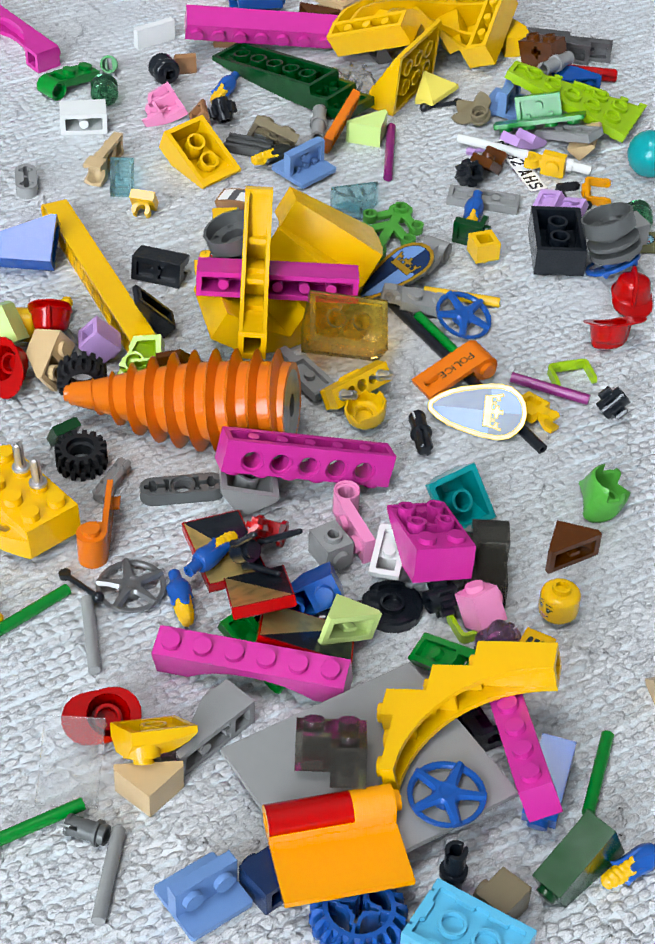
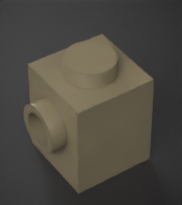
[473,866,532,919]

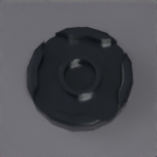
[362,580,423,633]

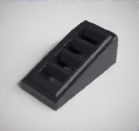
[132,284,176,339]

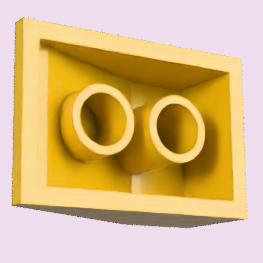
[159,115,241,189]

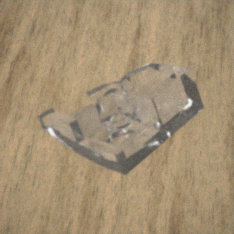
[332,61,376,94]

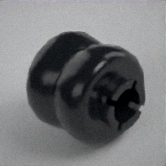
[148,53,180,85]

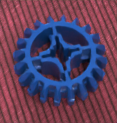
[309,888,408,944]

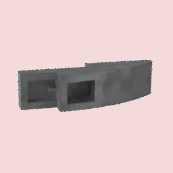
[528,27,613,65]

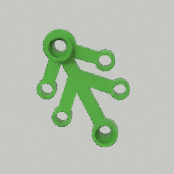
[362,202,424,263]

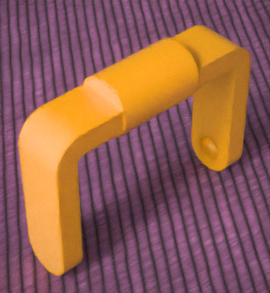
[581,177,611,206]

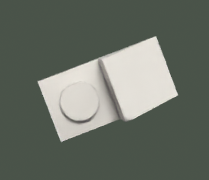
[368,523,404,581]

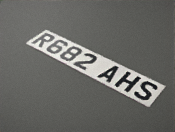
[493,139,547,192]

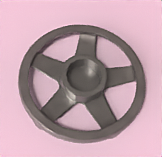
[96,558,166,613]

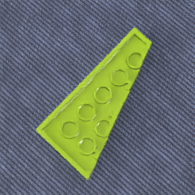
[504,61,647,143]

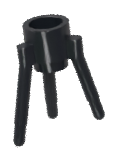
[229,528,303,577]

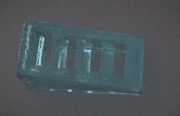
[110,157,134,197]

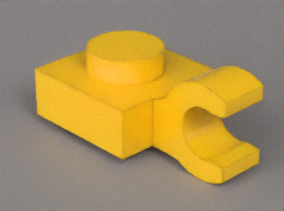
[524,149,568,179]
[522,391,560,433]

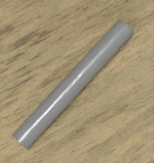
[81,595,101,675]
[91,825,126,925]

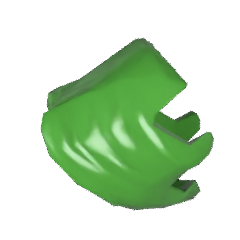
[578,464,631,523]

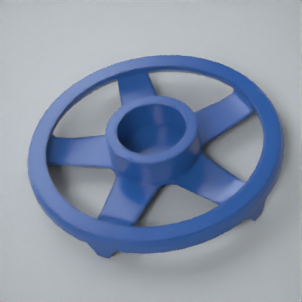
[585,253,641,279]
[436,290,491,339]
[407,761,487,828]

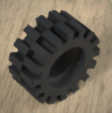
[57,351,107,395]
[54,429,108,482]

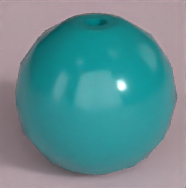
[627,129,655,178]

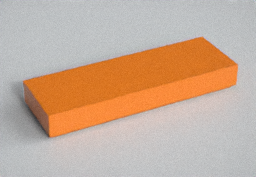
[324,89,361,154]

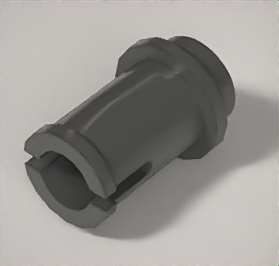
[63,813,111,847]

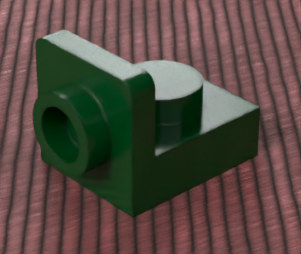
[452,215,491,246]

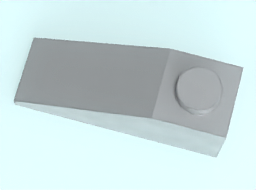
[176,679,255,777]

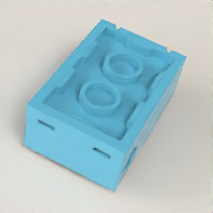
[400,878,537,944]

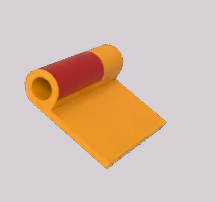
[262,783,416,908]

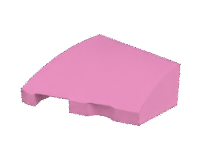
[142,82,188,127]

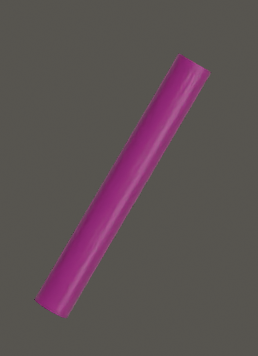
[510,372,591,405]

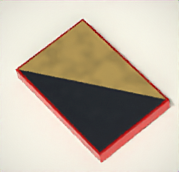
[182,510,266,593]
[223,565,297,620]
[256,608,354,665]

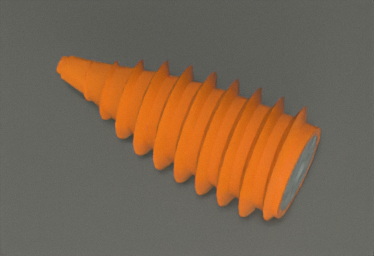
[63,348,301,452]

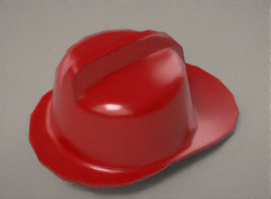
[611,266,653,317]
[27,299,73,332]
[583,316,647,349]
[0,337,29,399]
[61,687,142,746]

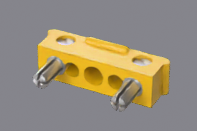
[320,360,395,410]

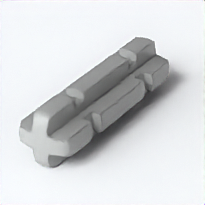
[92,457,132,503]

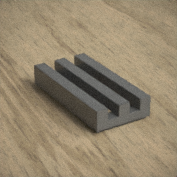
[223,132,274,157]

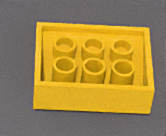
[369,19,442,116]

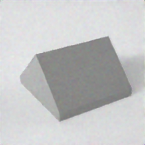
[219,453,280,518]

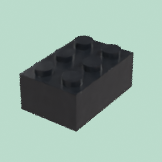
[528,206,588,276]

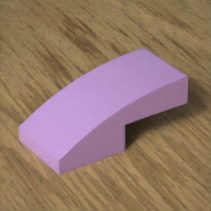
[499,128,547,150]
[533,189,589,217]

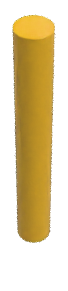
[424,286,500,308]

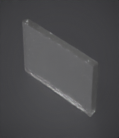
[34,715,107,809]

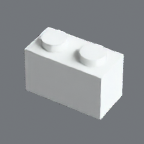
[59,99,108,136]

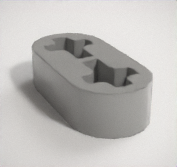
[15,164,38,199]

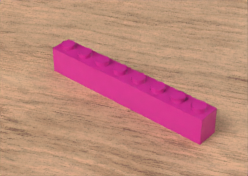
[184,4,338,49]

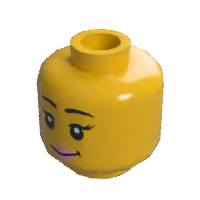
[538,578,581,625]

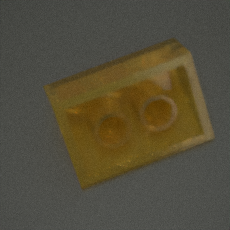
[301,290,388,361]

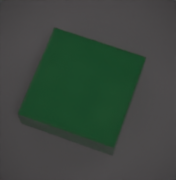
[46,417,82,447]

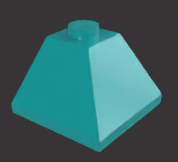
[425,462,497,529]

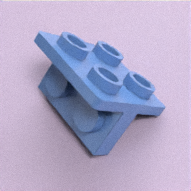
[489,79,524,120]
[272,136,336,189]
[154,850,253,942]

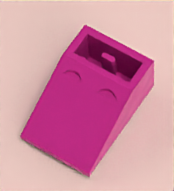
[387,500,476,583]

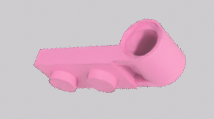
[332,480,376,564]

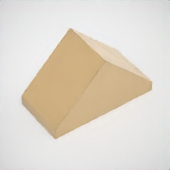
[113,761,184,818]

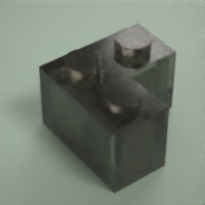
[462,519,510,608]
[294,714,368,789]

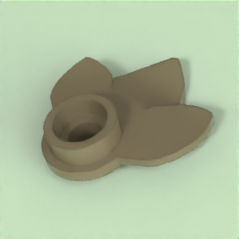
[451,91,491,125]

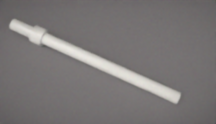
[457,133,593,175]

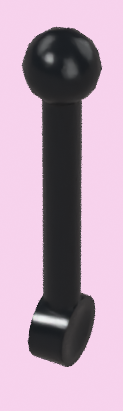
[419,98,462,112]
[58,568,104,603]

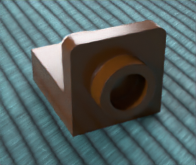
[470,145,508,176]

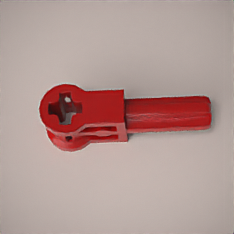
[246,514,289,547]

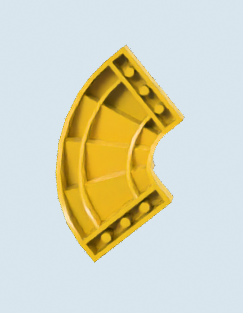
[326,0,518,69]
[194,186,383,353]

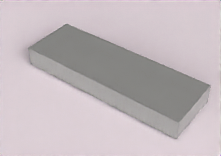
[535,123,604,144]
[446,184,521,215]

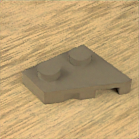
[247,115,300,147]

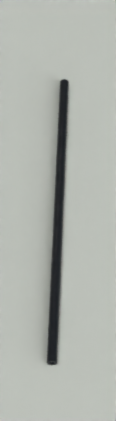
[380,298,547,454]

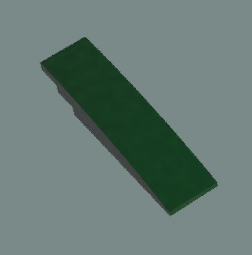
[212,43,374,120]

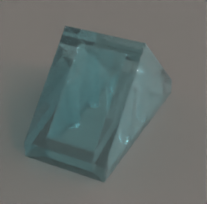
[330,181,379,220]

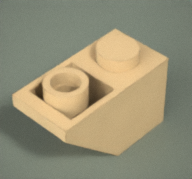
[25,329,75,392]

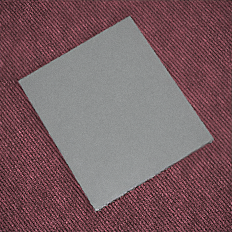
[221,662,519,853]

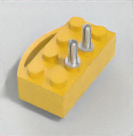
[0,441,81,559]

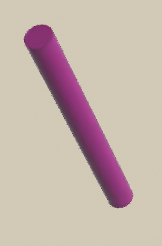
[383,123,396,181]

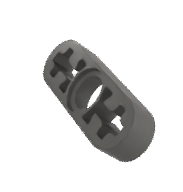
[139,472,223,506]

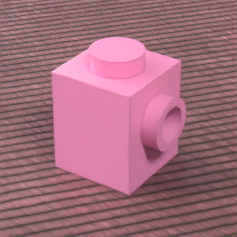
[454,580,507,633]

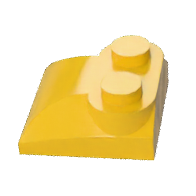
[110,715,198,765]

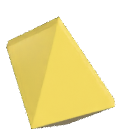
[415,71,459,106]

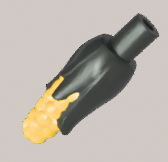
[251,144,299,166]

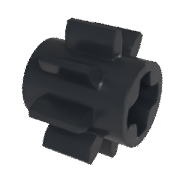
[207,96,238,124]
[454,158,484,188]
[596,386,631,420]
[422,581,459,618]

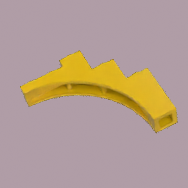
[238,186,273,360]
[376,641,562,791]

